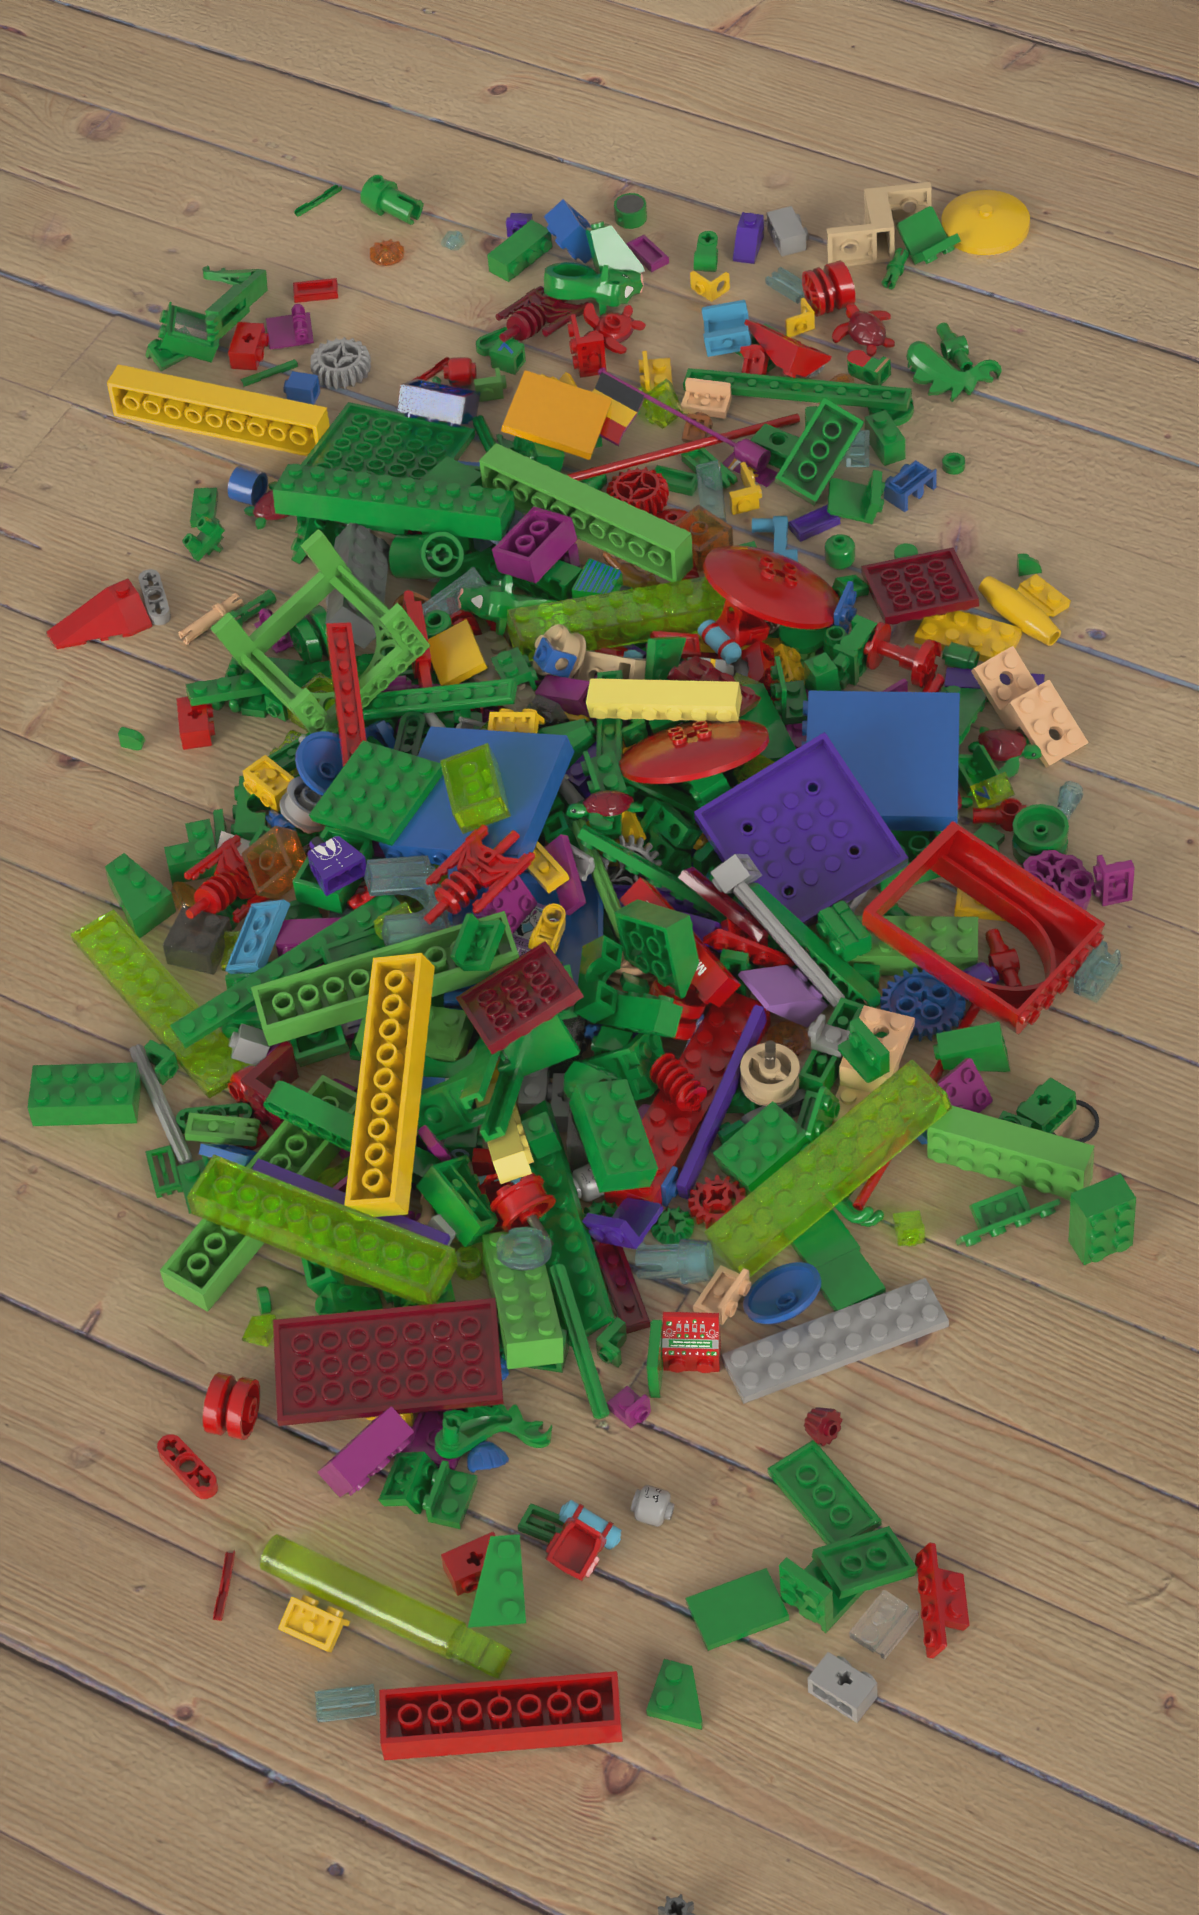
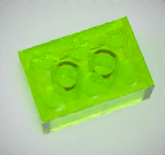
[440,743,511,834]

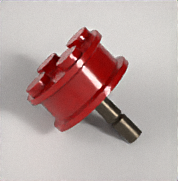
[490,1172,556,1247]

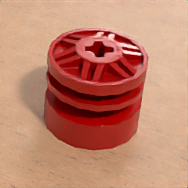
[802,260,856,317]

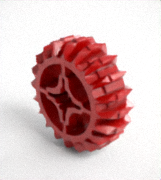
[606,467,669,517]

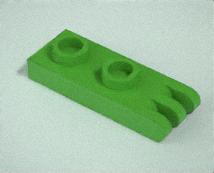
[185,1113,260,1146]

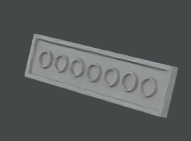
[721,1278,949,1404]

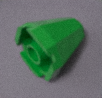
[537,718,597,771]

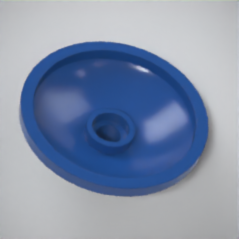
[295,731,343,796]
[743,1262,821,1324]

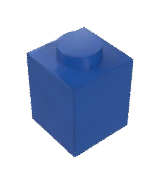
[283,371,321,405]

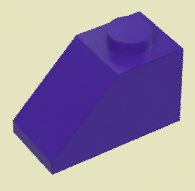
[733,212,764,264]

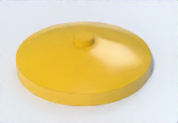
[941,190,1030,255]

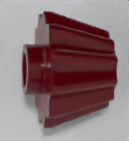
[804,1407,843,1447]

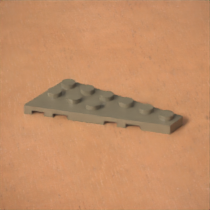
[468,631,540,712]

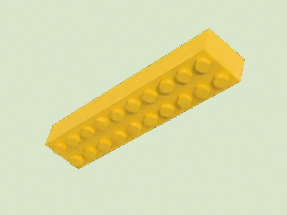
[107,364,330,456]
[344,953,435,1218]

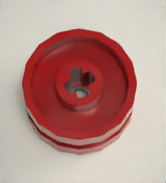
[648,980,707,1040]
[203,1372,261,1440]

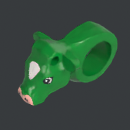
[543,262,644,316]
[458,575,566,636]

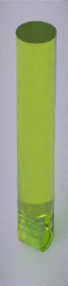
[260,1534,513,1679]

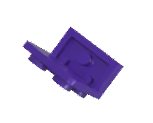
[582,1198,664,1249]

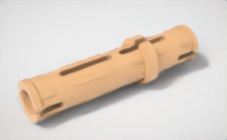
[179,593,244,644]

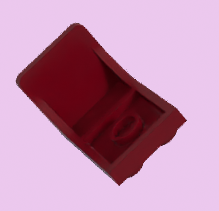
[667,656,761,718]

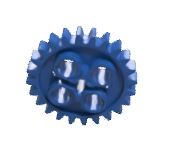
[880,967,966,1042]

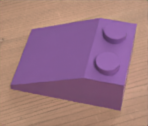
[738,965,828,1028]

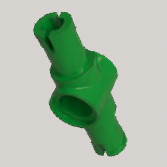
[936,322,973,371]

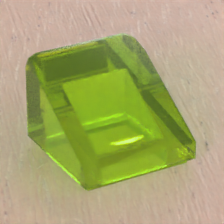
[242,1314,276,1347]

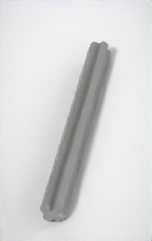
[733,882,845,1007]
[129,1044,193,1165]

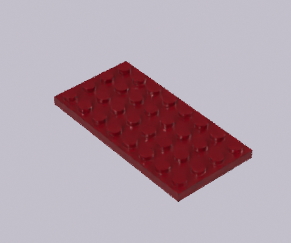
[273,1298,504,1426]

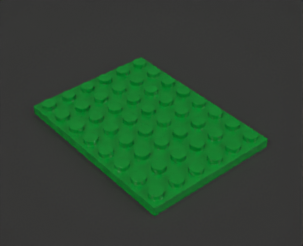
[274,402,475,536]

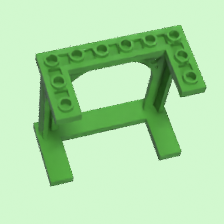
[210,529,430,734]

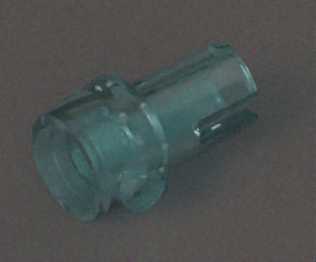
[635,1238,714,1285]

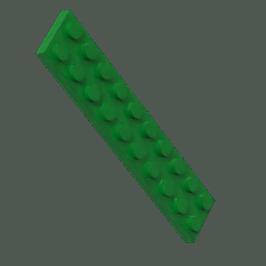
[520,1100,615,1347]

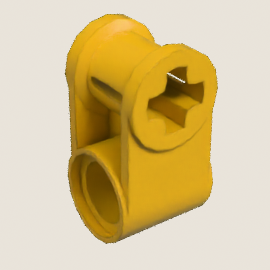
[528,903,566,954]

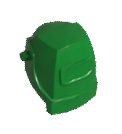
[564,1060,622,1100]

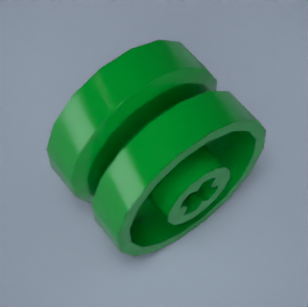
[289,605,329,664]
[1012,804,1069,864]

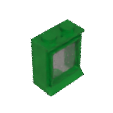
[158,302,220,363]

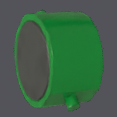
[614,193,647,229]

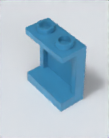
[701,300,752,357]

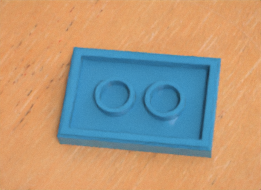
[225,899,290,974]

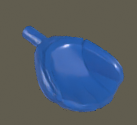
[467,1441,509,1473]

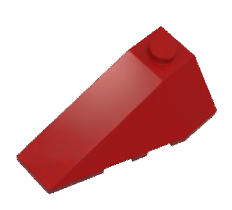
[744,319,832,378]
[46,578,152,649]

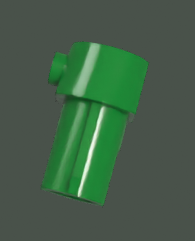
[360,175,424,225]

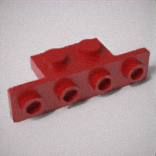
[703,919,796,968]
[915,1542,970,1659]

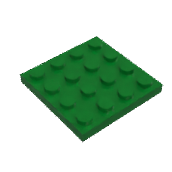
[309,740,446,846]

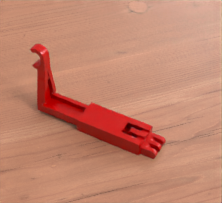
[403,590,504,714]

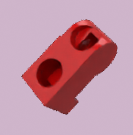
[741,640,774,690]

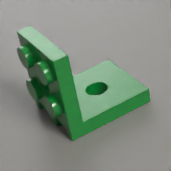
[580,1033,665,1101]
[779,1557,865,1633]

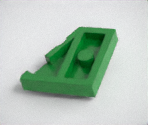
[646,1659,703,1730]

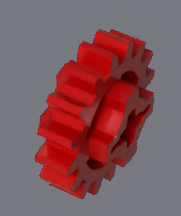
[688,1175,748,1231]

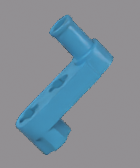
[752,516,798,562]

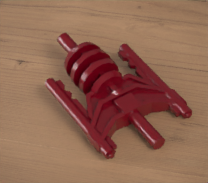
[495,286,589,342]

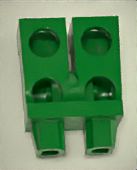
[832,614,877,690]
[636,797,703,871]

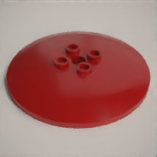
[703,545,840,629]
[619,719,769,784]

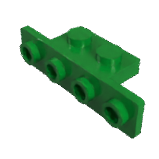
[956,1185,1061,1247]

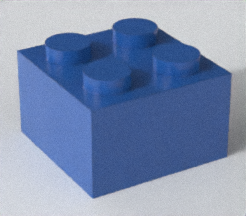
[544,199,592,264]

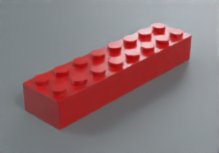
[379,1671,623,1760]

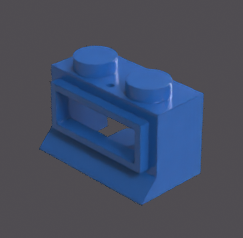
[884,460,937,512]

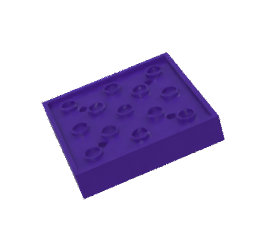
[694,732,908,927]

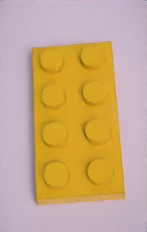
[914,611,1023,662]

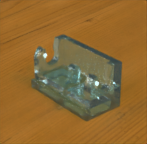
[1074,940,1123,1003]

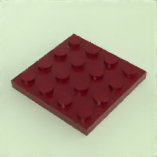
[861,547,979,625]
[456,941,584,1055]

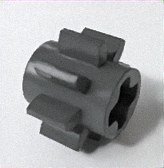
[658,1894,695,1915]

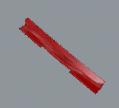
[405,357,450,392]
[213,1550,236,1621]

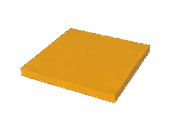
[501,370,612,460]

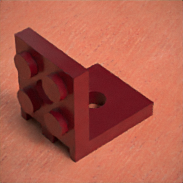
[241,1041,299,1132]

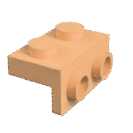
[680,378,732,419]
[693,1265,752,1325]

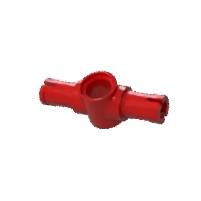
[973,798,1026,832]
[985,928,1022,987]

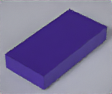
[788,504,841,542]

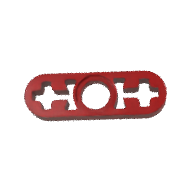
[157,1434,218,1499]

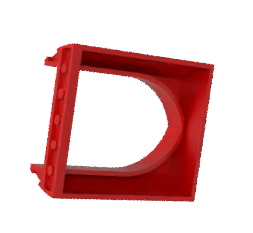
[862,821,1105,1035]

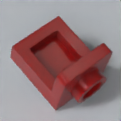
[740,344,769,375]

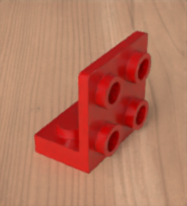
[567,314,607,378]

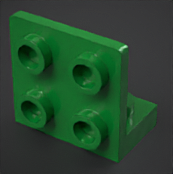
[770,656,808,725]

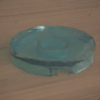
[496,1227,552,1271]

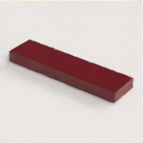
[678,867,770,942]
[592,1241,651,1334]

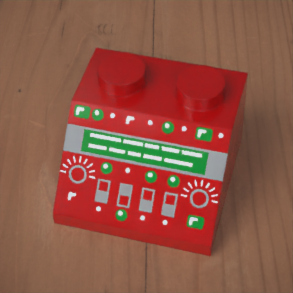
[662,1312,721,1373]

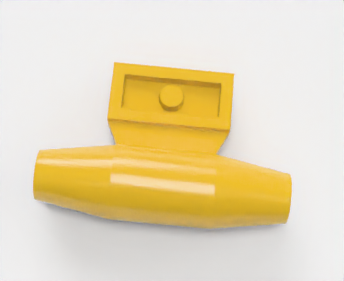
[978,574,1071,646]

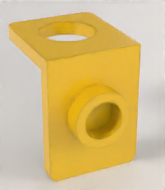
[690,271,730,302]
[785,297,815,337]

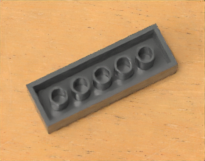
[325,523,390,649]

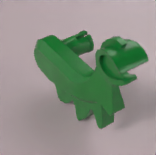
[906,341,1002,402]
[435,1404,552,1459]

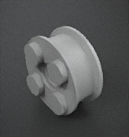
[280,776,329,833]

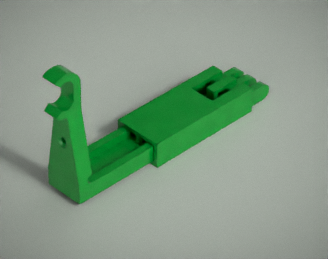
[202,265,268,342]

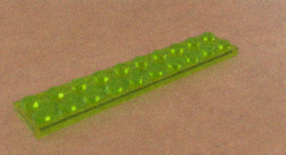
[71,909,250,1099]

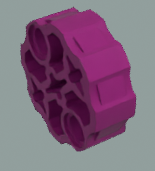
[1022,850,1094,910]

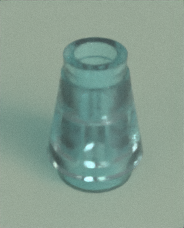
[1056,781,1084,820]

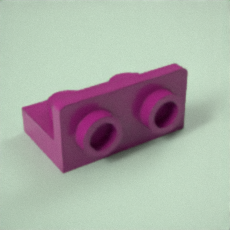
[1092,855,1135,907]

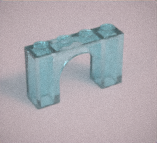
[364,855,454,947]

